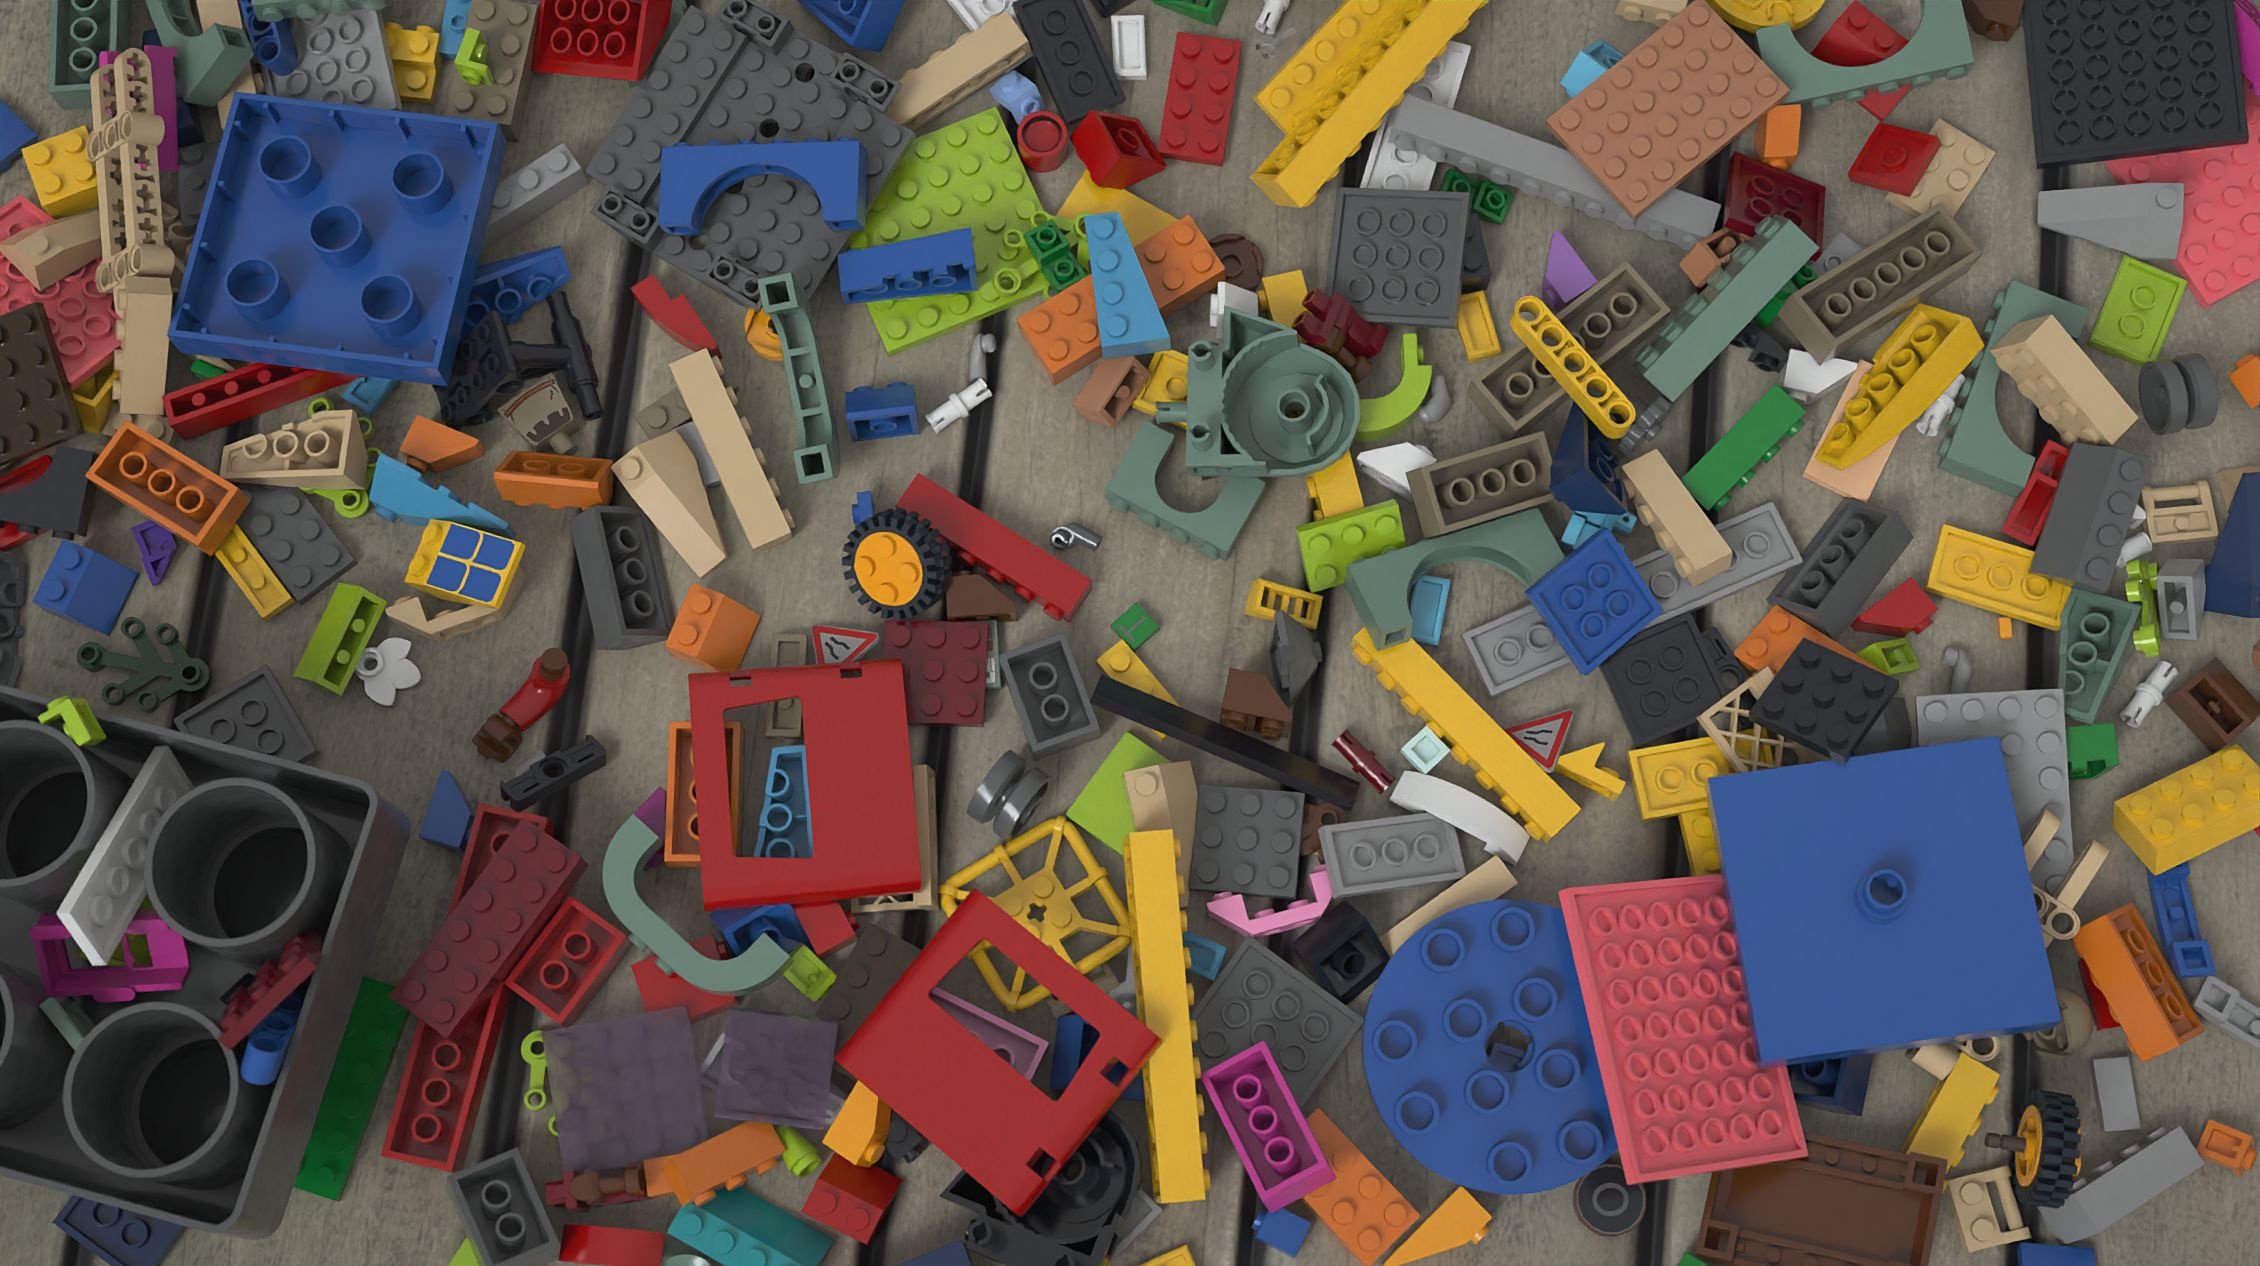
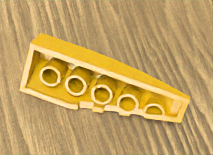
[1815,303,1985,471]

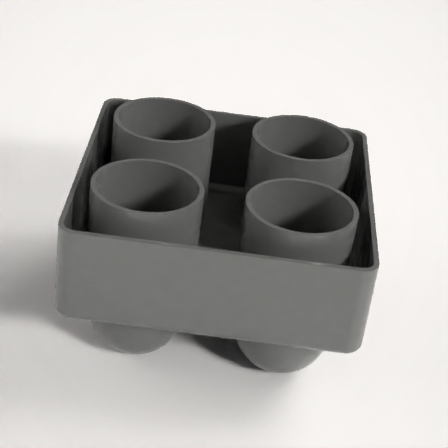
[0,685,411,1240]

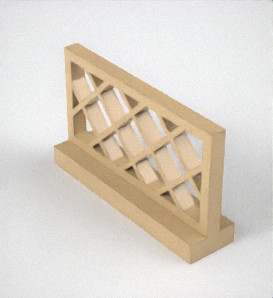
[1696,666,1832,773]
[851,765,940,915]

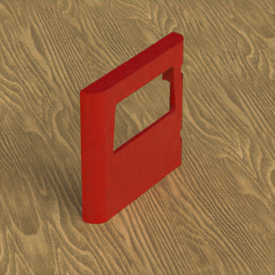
[688,658,921,911]
[834,887,1164,1217]

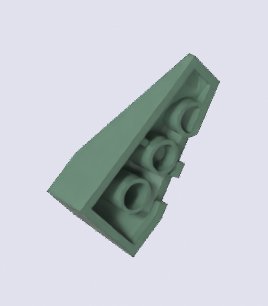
[2058,588,2142,725]

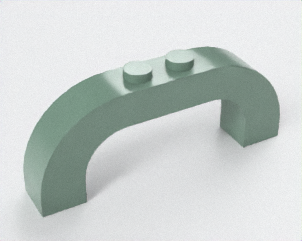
[757,272,840,485]
[602,814,794,996]

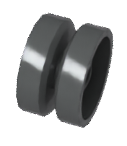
[2138,353,2218,435]
[967,750,1052,842]

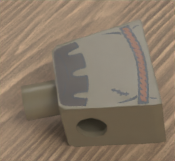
[497,372,580,456]

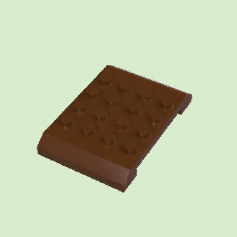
[1695,1132,1948,1266]

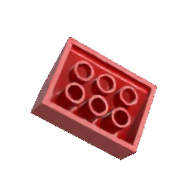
[530,0,673,82]

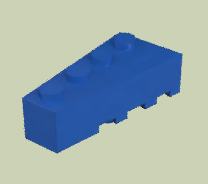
[837,227,978,305]

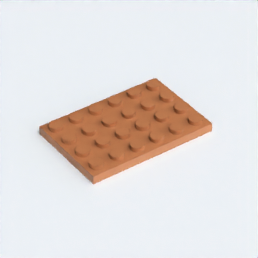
[1545,0,1790,220]

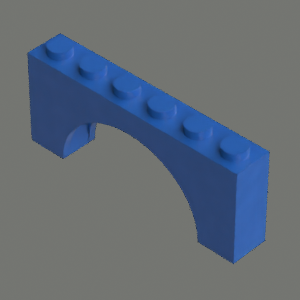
[658,137,868,235]

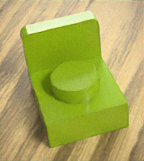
[454,27,494,86]
[38,696,107,746]

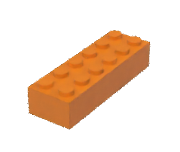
[1017,214,1225,386]

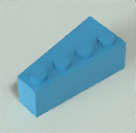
[1084,212,1171,359]
[753,745,814,858]

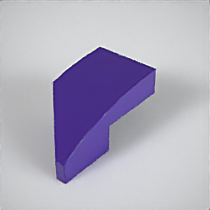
[131,520,179,586]

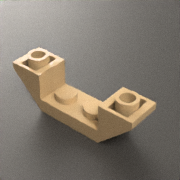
[385,563,527,643]

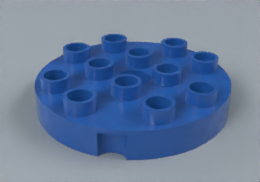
[1361,900,1618,1195]

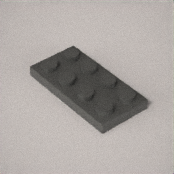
[236,483,358,605]

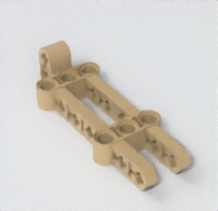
[86,48,180,322]
[1905,809,2109,1080]

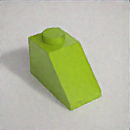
[1855,637,1921,679]

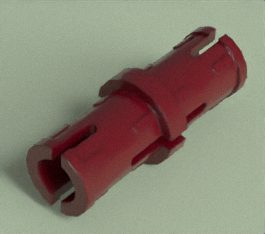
[1331,729,1397,795]

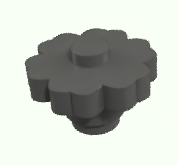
[1611,393,1674,456]

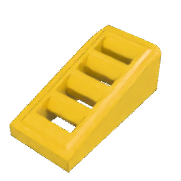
[1245,578,1323,630]

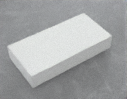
[1111,15,1146,81]

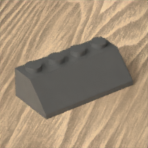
[2028,442,2152,594]
[1766,497,1914,641]
[569,505,675,650]

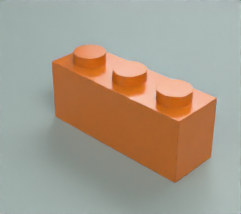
[662,1112,786,1208]

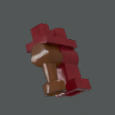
[1291,288,1389,384]
[545,1161,652,1213]

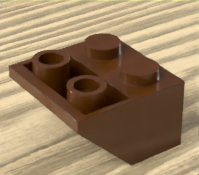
[2163,657,2260,753]
[1219,668,1293,741]

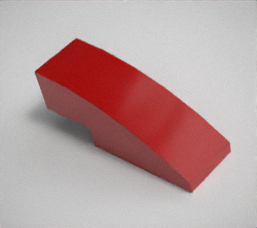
[630,274,723,360]
[2000,439,2069,547]

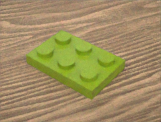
[1295,499,1406,593]

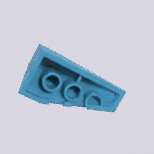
[369,453,516,539]

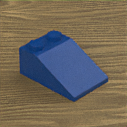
[797,0,905,53]
[1049,1015,1145,1102]

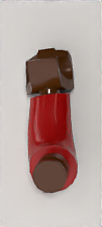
[472,648,571,763]

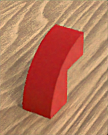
[559,1224,665,1266]

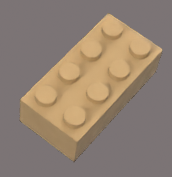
[1989,314,2139,448]

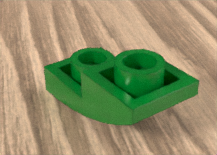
[1438,169,1513,225]
[1023,219,1087,295]

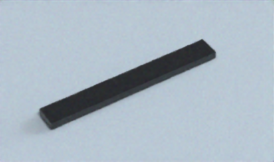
[1090,674,1360,811]

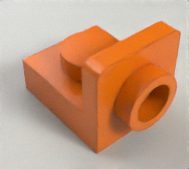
[2196,1119,2258,1177]

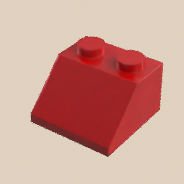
[1069,109,1167,190]
[801,1152,903,1246]

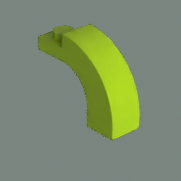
[1353,333,1432,443]

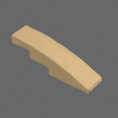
[1379,855,1518,958]

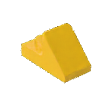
[1554,742,1626,802]

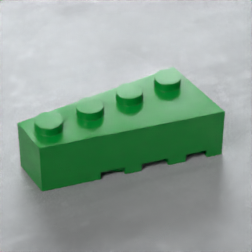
[1680,384,1806,515]
[2065,723,2119,780]

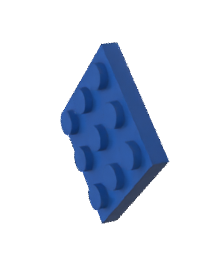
[1524,527,1664,676]

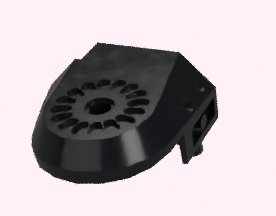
[940,1110,1142,1266]

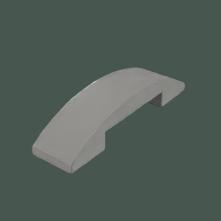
[2191,976,2260,1053]

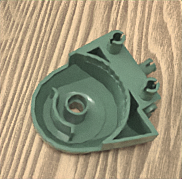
[1156,306,1361,477]

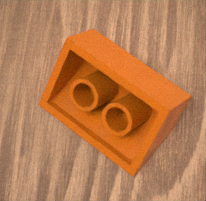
[494,450,613,511]

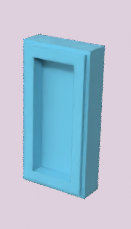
[1409,574,1450,648]

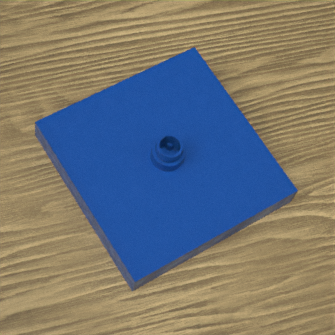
[167,91,507,386]
[1705,736,2062,1069]

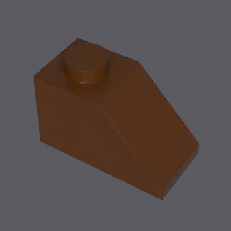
[1961,0,2024,42]
[945,571,1018,623]

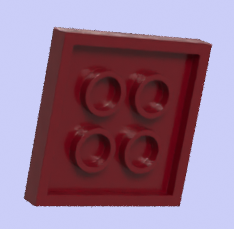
[1723,152,1826,262]
[882,620,990,727]
[218,928,323,1051]

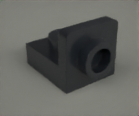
[883,1111,927,1165]

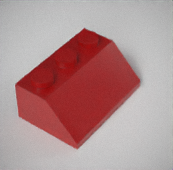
[1810,0,1914,122]

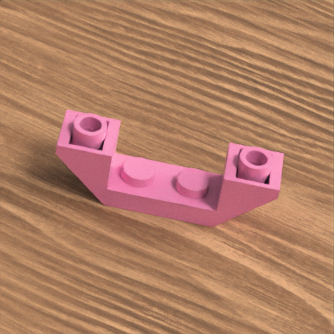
[1206,864,1333,940]

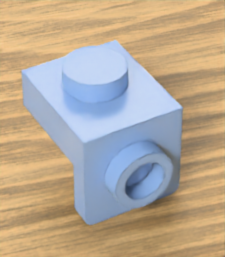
[989,70,1046,125]

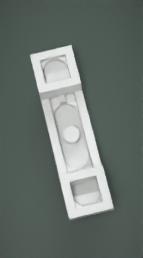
[1389,770,1530,866]

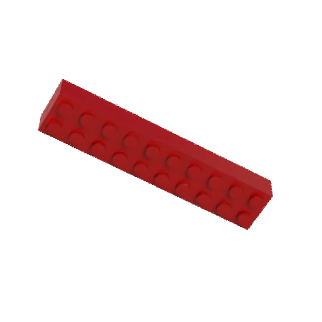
[381,803,556,1173]

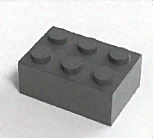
[998,632,1100,761]
[447,1148,560,1266]

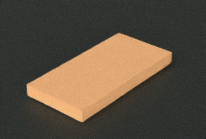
[1802,359,1901,503]

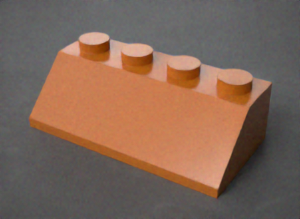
[2072,902,2205,1063]

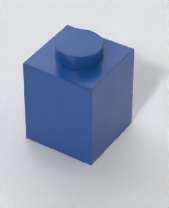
[1251,1208,1311,1258]

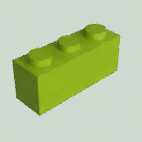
[293,583,387,696]

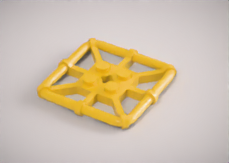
[937,815,1131,1013]

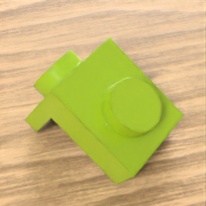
[783,942,838,1003]

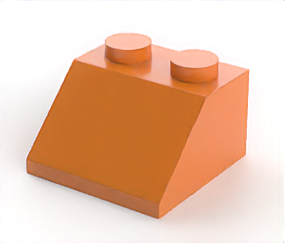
[665,583,761,672]

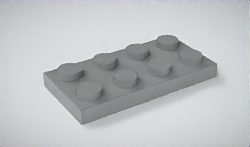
[1318,812,1466,899]

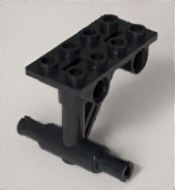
[432,290,605,431]

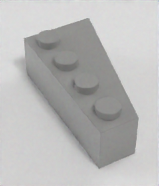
[2037,1126,2205,1246]

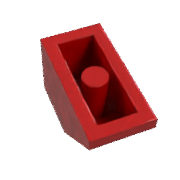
[1850,577,1938,638]
[791,901,860,960]

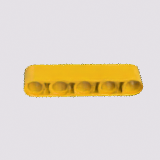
[1510,296,1636,439]

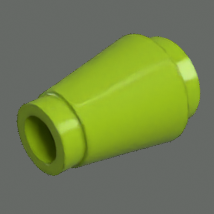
[775,1123,822,1179]

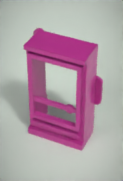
[99,45,180,173]
[30,909,193,1003]

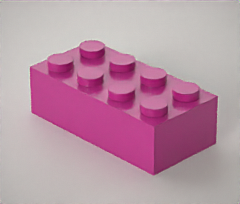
[1200,1040,1337,1213]

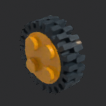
[842,508,952,621]
[1985,1089,2081,1209]

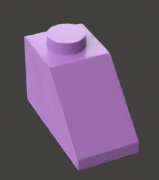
[1541,230,1598,313]

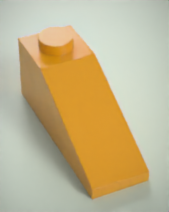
[822,1080,892,1168]
[1381,1186,1493,1266]

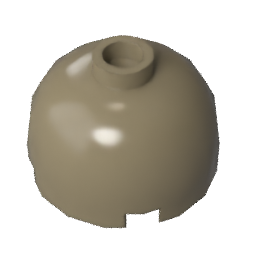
[2023,985,2093,1060]

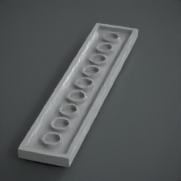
[1460,501,1804,699]

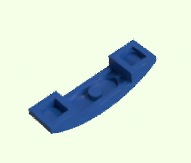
[2146,861,2216,978]

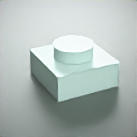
[1400,726,1451,775]

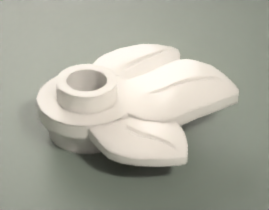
[354,637,422,706]

